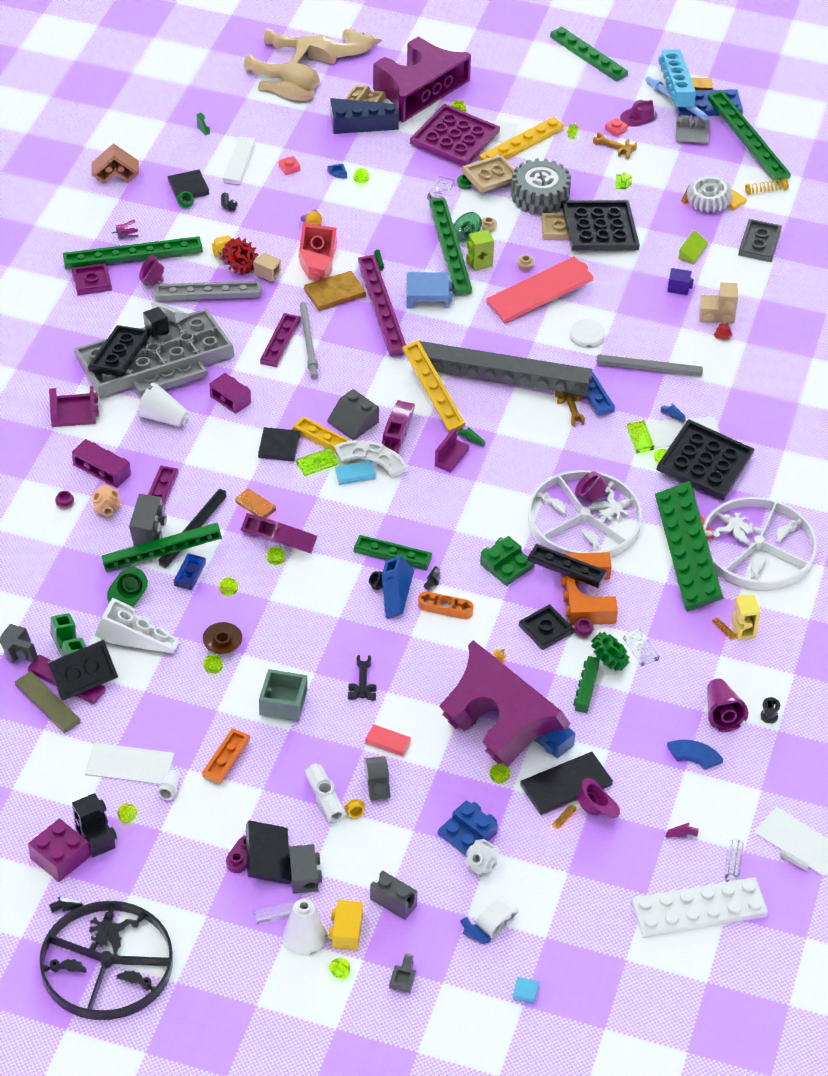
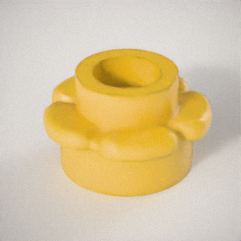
[344,799,365,818]

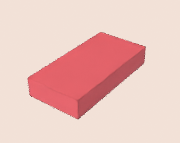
[365,724,411,756]

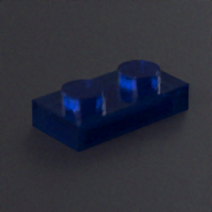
[174,553,206,590]

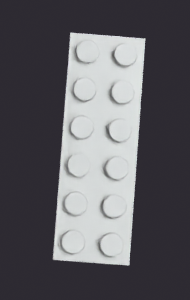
[631,877,768,938]

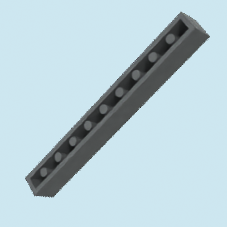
[419,341,592,396]

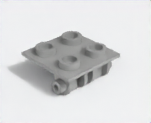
[676,115,710,144]

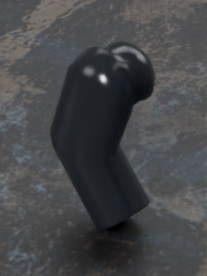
[221,192,238,211]

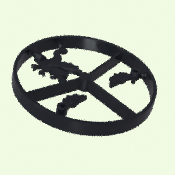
[40,901,173,1020]

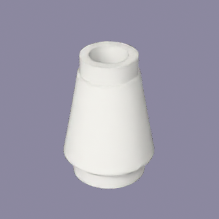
[157,770,180,800]

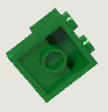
[480,535,535,586]

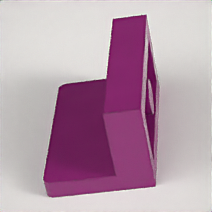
[434,428,469,473]

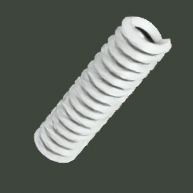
[779,849,809,871]

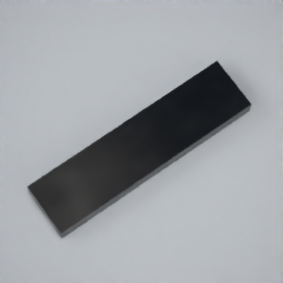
[528,544,607,588]

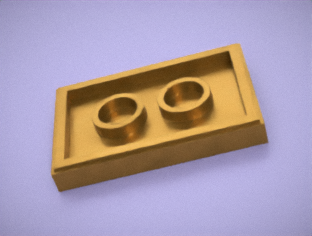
[304,270,366,311]

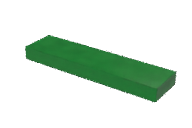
[353,534,433,571]

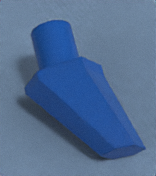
[661,403,686,422]
[460,917,491,944]

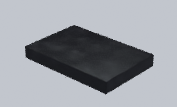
[47,640,118,701]
[246,820,290,884]

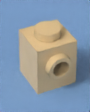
[253,252,281,282]

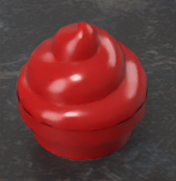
[714,323,733,340]

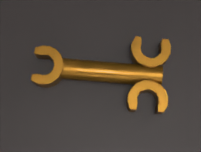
[593,132,638,160]
[554,391,585,427]

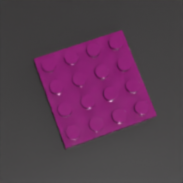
[410,104,500,166]

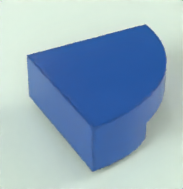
[327,163,347,179]

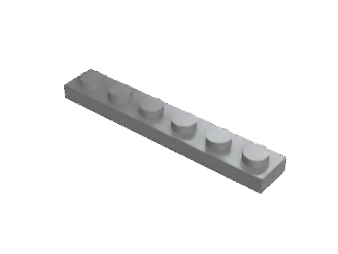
[155,280,261,301]

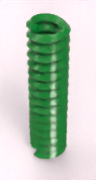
[374,249,384,271]

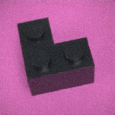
[72,793,117,858]

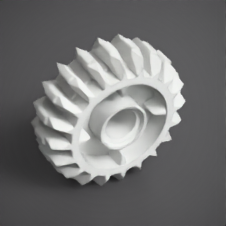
[687,175,733,213]

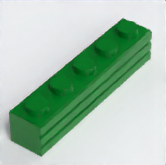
[573,656,600,713]

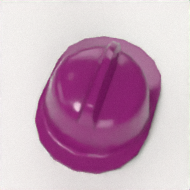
[620,99,657,126]
[139,254,165,286]
[575,471,607,502]
[576,778,620,818]

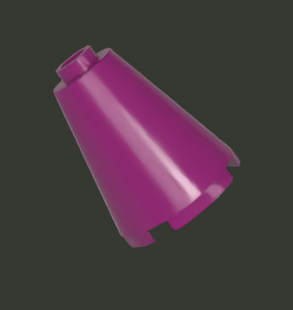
[707,678,749,732]

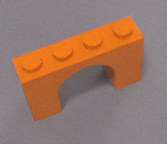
[561,552,618,625]

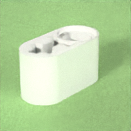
[475,896,519,938]

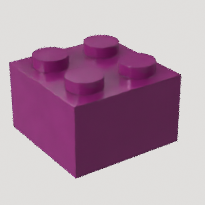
[28,818,90,882]

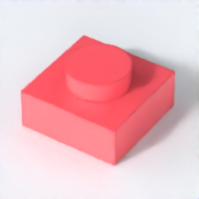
[604,117,628,137]
[278,156,301,175]

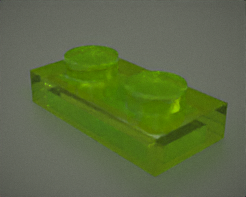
[296,448,338,477]

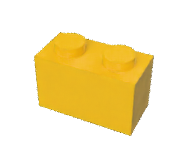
[328,899,363,951]

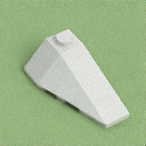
[94,598,180,653]

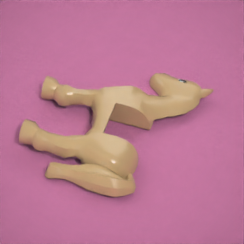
[243,28,382,101]

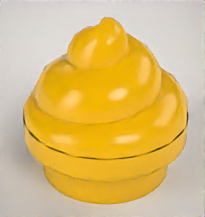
[305,211,323,225]

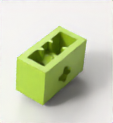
[466,230,495,271]

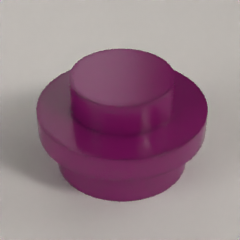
[55,490,74,508]
[574,618,593,637]

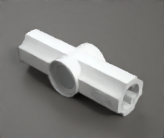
[305,763,345,823]

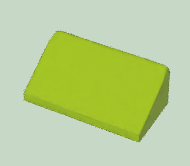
[678,230,709,264]

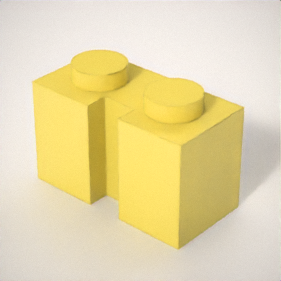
[731,594,761,640]

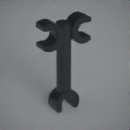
[348,655,377,701]

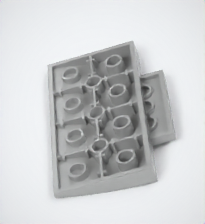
[73,308,234,398]

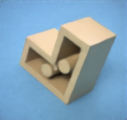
[699,282,738,323]

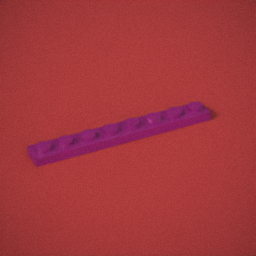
[357,255,406,356]

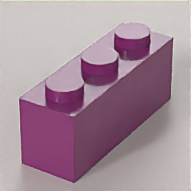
[71,439,131,488]

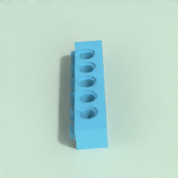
[658,49,696,107]

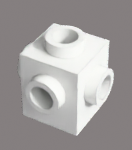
[464,839,501,874]

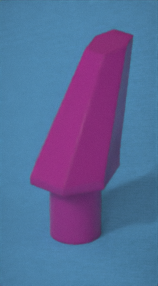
[665,822,699,838]

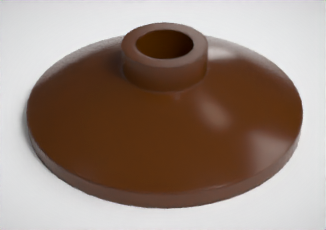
[203,622,242,654]

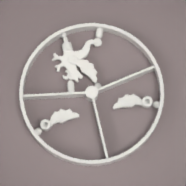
[528,470,642,558]
[704,497,817,590]

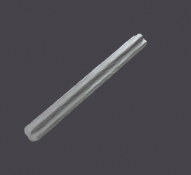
[596,354,703,377]

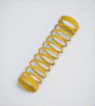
[745,179,789,195]

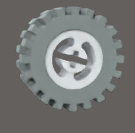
[511,158,571,216]

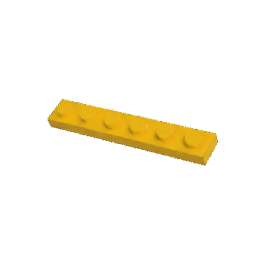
[479,116,564,161]
[402,340,466,433]

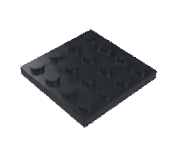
[562,200,640,251]
[656,419,755,501]

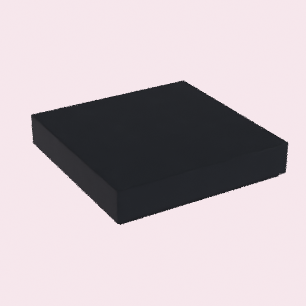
[167,169,209,200]
[258,427,300,461]
[518,604,574,650]

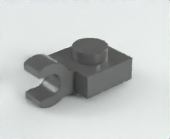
[389,953,416,993]

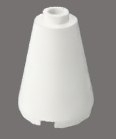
[136,382,190,427]
[283,899,327,956]

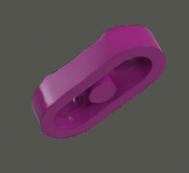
[226,836,247,873]

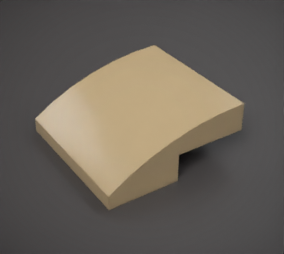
[345,85,386,103]

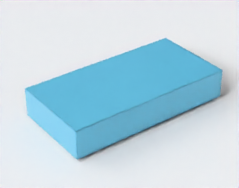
[335,461,376,485]

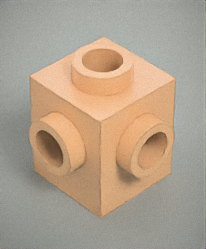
[92,483,121,518]

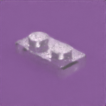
[623,628,660,667]

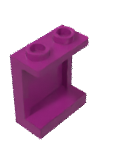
[49,386,99,427]

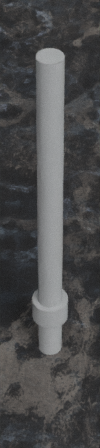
[300,302,318,379]

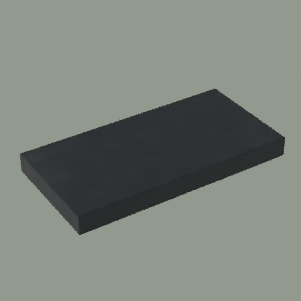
[88,325,150,377]
[520,751,613,815]

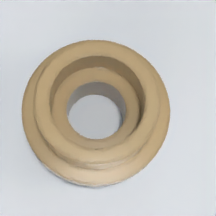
[480,217,497,232]
[517,255,534,271]

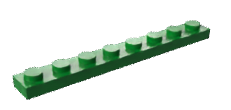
[707,90,791,183]
[429,198,472,295]
[63,236,203,269]

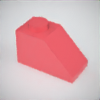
[299,249,333,281]

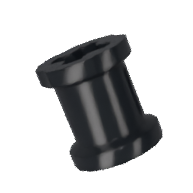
[760,697,781,724]

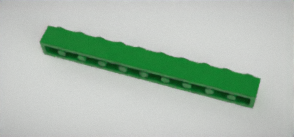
[101,522,223,572]

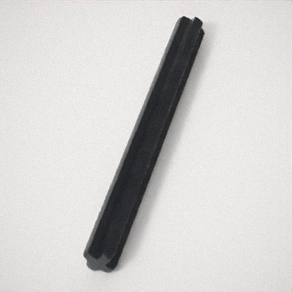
[158,488,227,568]

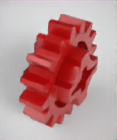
[222,237,259,275]

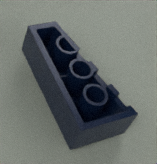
[330,98,399,134]

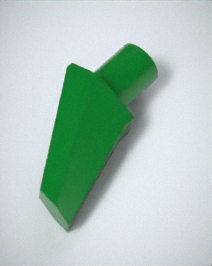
[458,427,486,447]

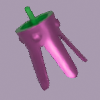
[112,219,138,238]

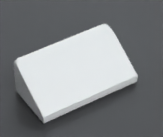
[151,302,189,323]

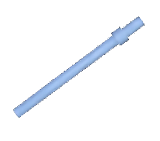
[645,76,708,120]

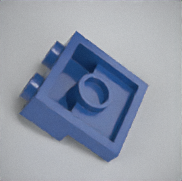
[438,800,498,857]

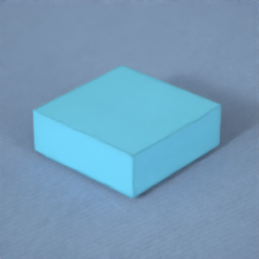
[513,977,539,1004]

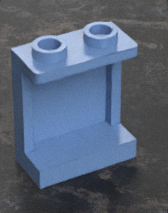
[406,272,452,309]

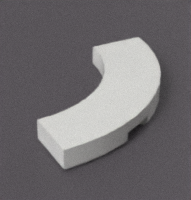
[334,440,409,478]

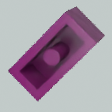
[209,373,251,414]

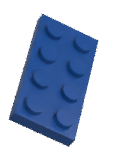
[676,89,743,117]

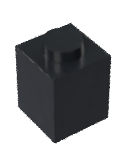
[143,307,170,337]

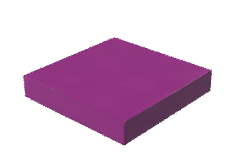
[72,263,112,296]

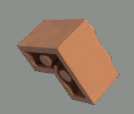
[91,143,139,184]

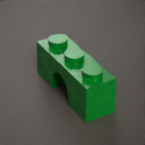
[50,613,86,657]

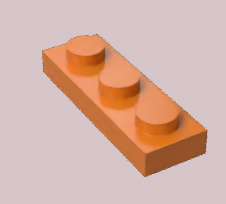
[202,728,250,784]

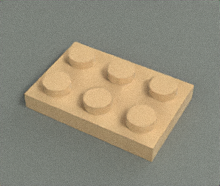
[461,154,514,193]

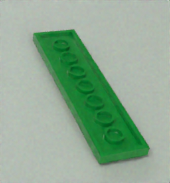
[655,481,724,612]

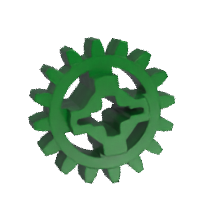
[591,632,630,672]

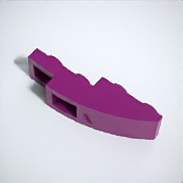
[381,400,416,454]
[240,513,318,554]

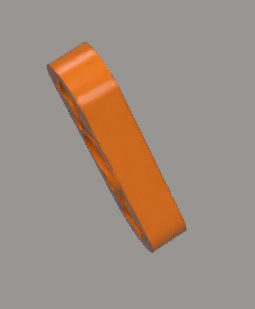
[418,591,474,619]

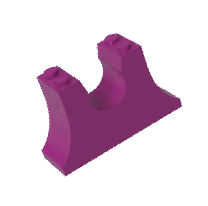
[373,36,471,123]
[439,640,571,767]

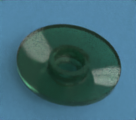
[454,212,482,242]

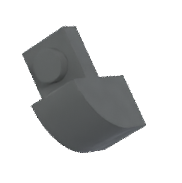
[0,624,38,664]
[363,756,391,800]

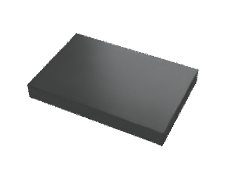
[738,219,782,262]

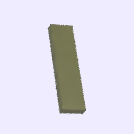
[14,671,81,733]

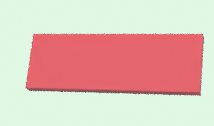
[486,256,594,323]

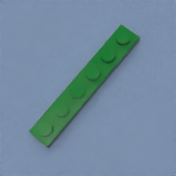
[550,26,628,82]

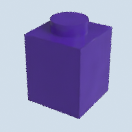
[667,268,694,295]

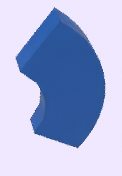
[667,739,723,770]

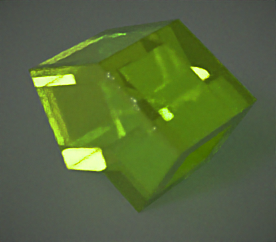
[615,172,633,189]

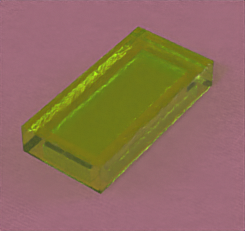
[626,420,654,454]

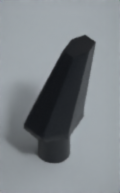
[424,566,440,590]
[49,897,83,912]

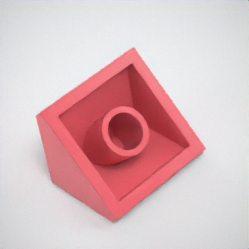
[298,223,337,259]

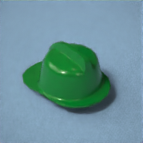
[107,567,148,607]

